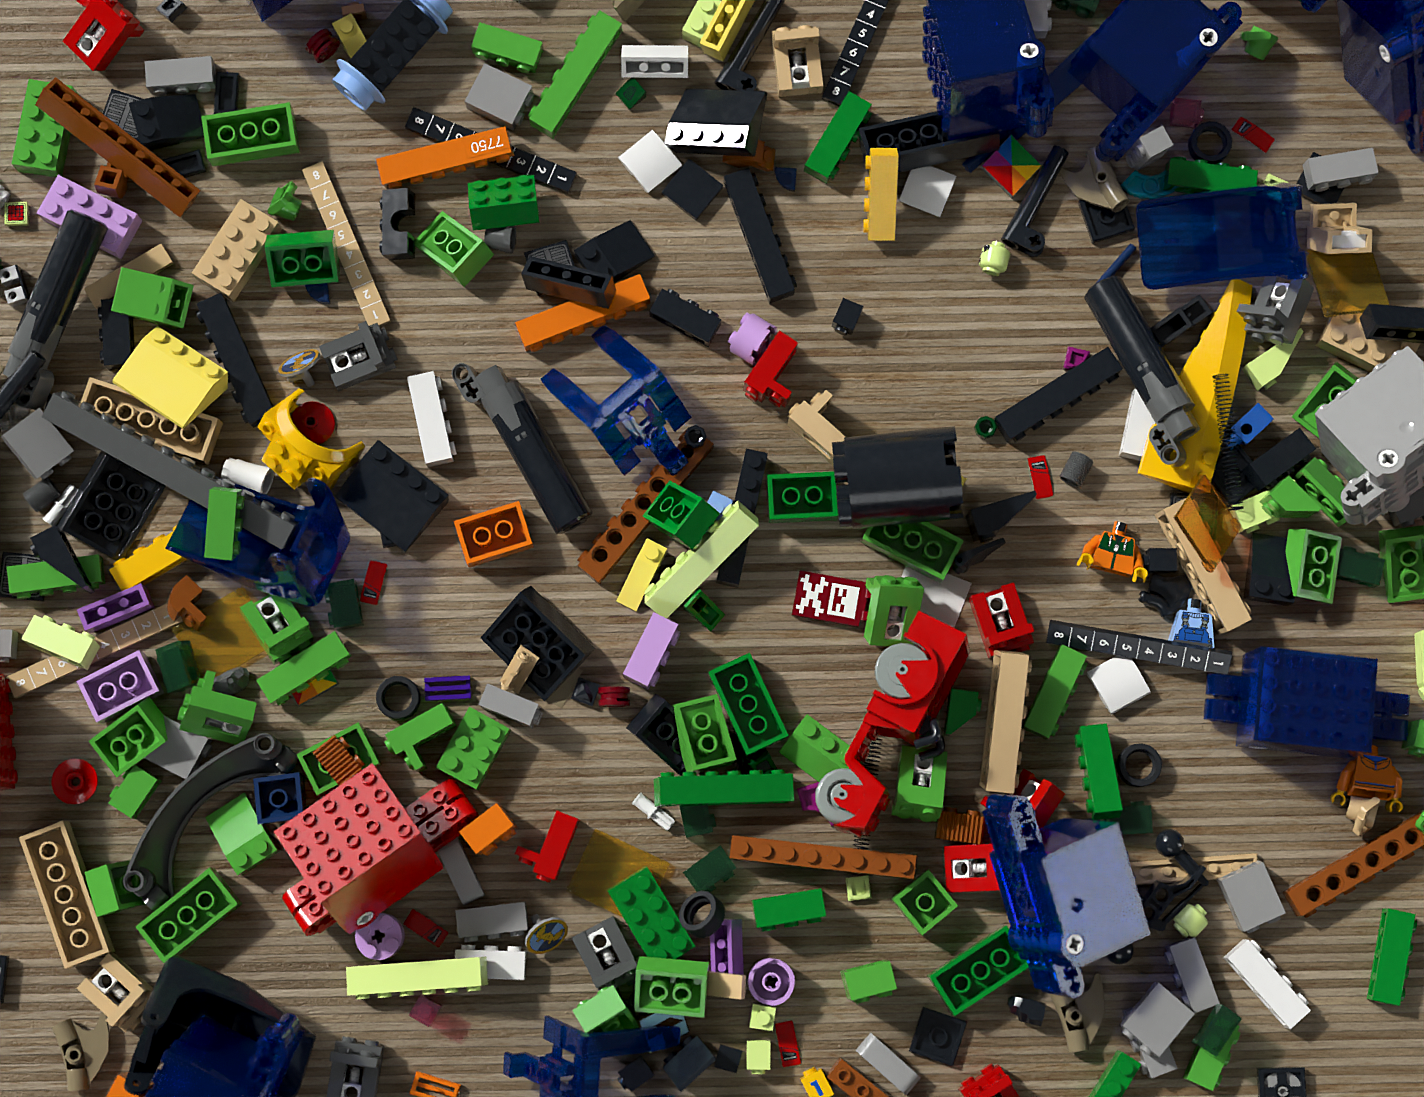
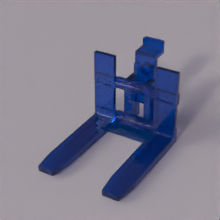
[541,325,692,476]
[503,1015,680,1097]

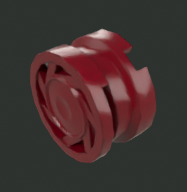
[305,28,340,63]
[598,686,630,707]

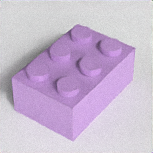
[623,612,680,690]
[77,650,164,724]

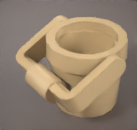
[1345,796,1380,837]

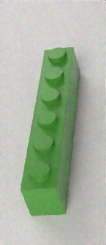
[528,10,622,139]

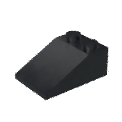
[129,94,204,151]
[574,220,655,283]
[965,490,1037,544]
[30,525,95,594]
[1243,533,1295,606]
[626,693,686,776]
[662,1035,716,1092]

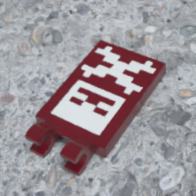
[792,570,871,627]

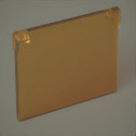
[1174,475,1241,573]

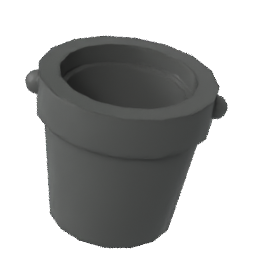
[484,226,516,253]

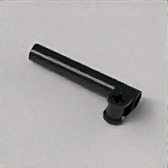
[714,0,785,91]
[1001,145,1069,257]
[0,350,46,420]

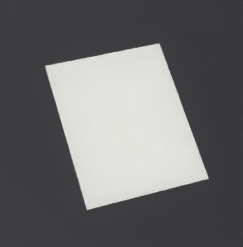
[899,566,972,628]

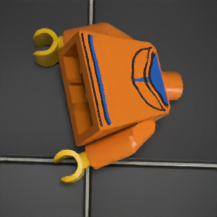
[1330,745,1403,812]

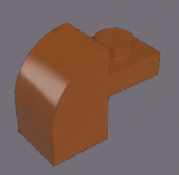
[722,140,776,172]
[94,162,128,199]
[167,575,207,631]

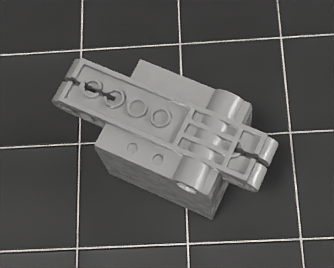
[1315,346,1424,526]

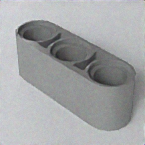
[438,837,485,905]
[855,1033,921,1095]

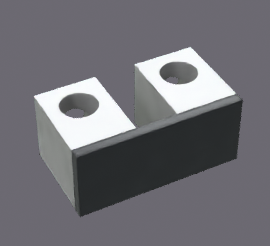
[0,265,30,307]

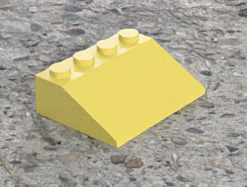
[113,326,228,429]

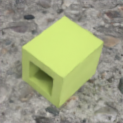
[749,1003,776,1031]
[746,1040,770,1074]

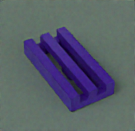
[424,675,471,701]

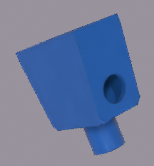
[1223,403,1274,451]

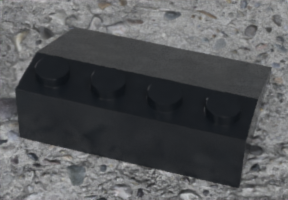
[664,89,767,157]
[335,440,449,552]
[57,450,166,560]
[480,586,596,701]

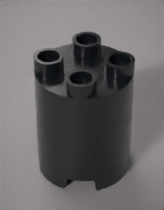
[832,426,964,529]

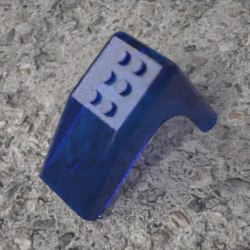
[1136,182,1309,290]
[165,477,351,607]

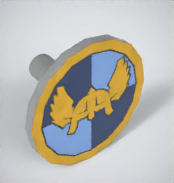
[278,349,320,387]
[525,914,568,954]

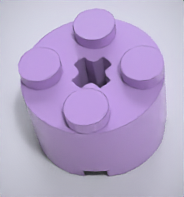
[728,313,777,366]
[355,913,405,960]
[748,958,795,1006]

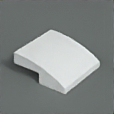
[618,130,682,193]
[899,166,956,217]
[1087,656,1151,715]

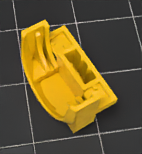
[257,388,365,492]

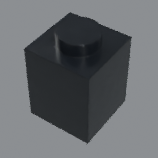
[831,298,864,336]
[1142,548,1177,574]
[617,1055,655,1092]

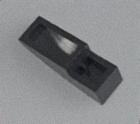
[1151,294,1213,347]

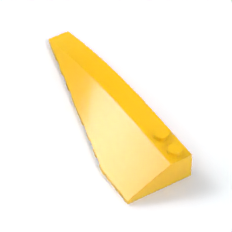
[1137,277,1253,495]

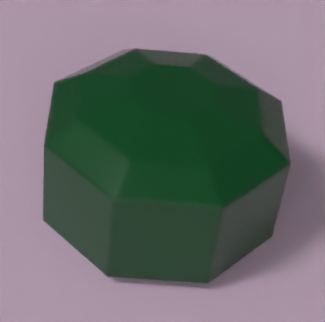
[974,416,997,439]

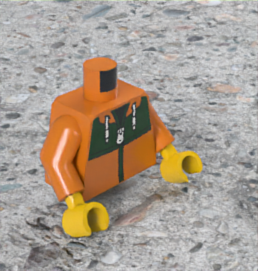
[1077,521,1148,583]

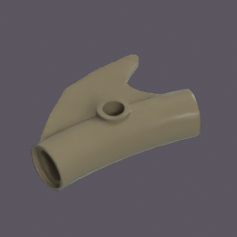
[1059,146,1130,212]
[1047,973,1105,1052]
[52,1013,109,1091]

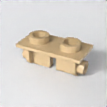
[500,645,539,694]

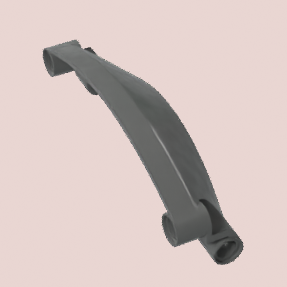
[123,733,300,911]

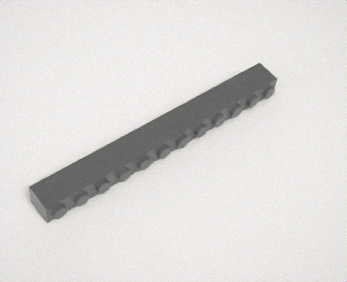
[42,390,299,549]

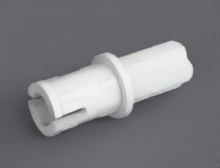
[43,484,79,526]
[632,793,675,831]

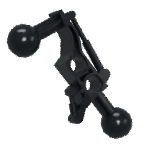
[1105,829,1209,965]

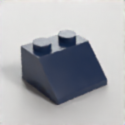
[253,772,306,825]

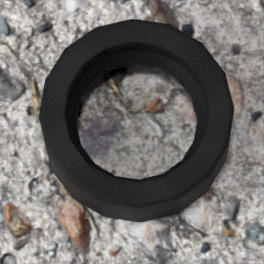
[1188,121,1232,164]
[376,676,421,720]
[1116,743,1162,787]
[679,891,725,938]

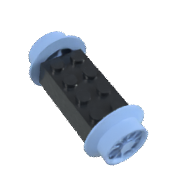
[332,0,453,111]

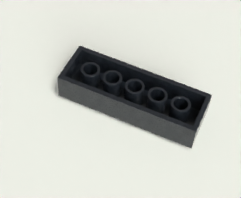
[859,100,1000,174]

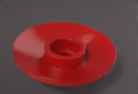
[291,401,335,445]
[51,758,98,805]

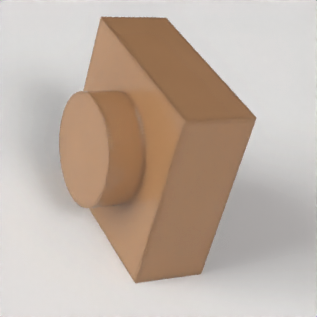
[341,2,367,21]

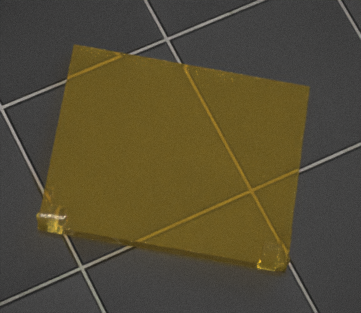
[1305,249,1389,318]
[171,586,265,678]
[566,829,670,917]

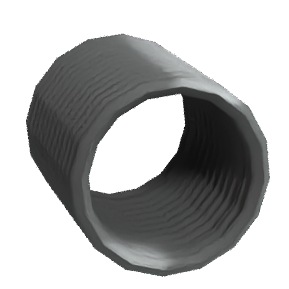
[1059,451,1094,488]
[23,477,61,512]

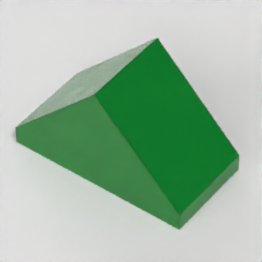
[684,589,725,632]

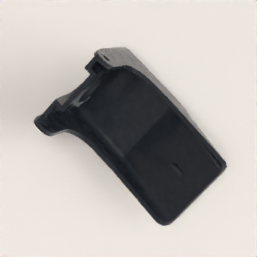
[124,956,316,1097]

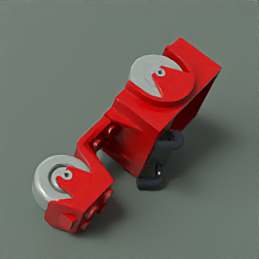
[815,610,971,838]

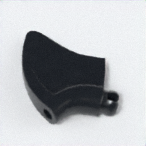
[953,538,1006,574]
[1138,574,1192,617]

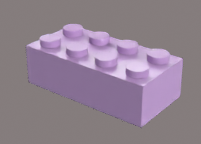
[37,175,142,259]

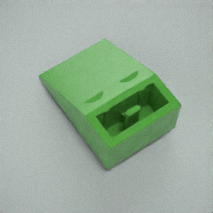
[111,267,194,330]

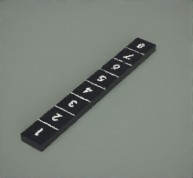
[821,0,889,107]
[405,107,577,194]
[1046,620,1232,675]

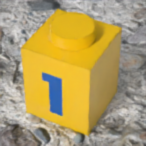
[800,1066,834,1097]

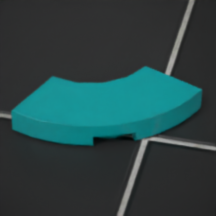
[1121,170,1178,199]

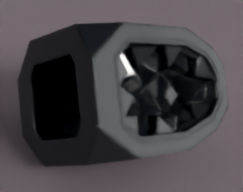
[1007,996,1046,1026]

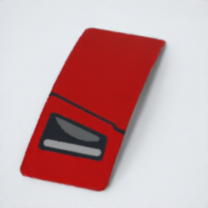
[1231,117,1275,153]
[1027,455,1053,499]
[360,560,387,605]
[403,909,449,948]
[775,1020,801,1067]

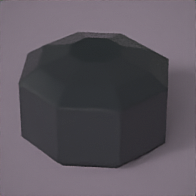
[684,425,707,449]

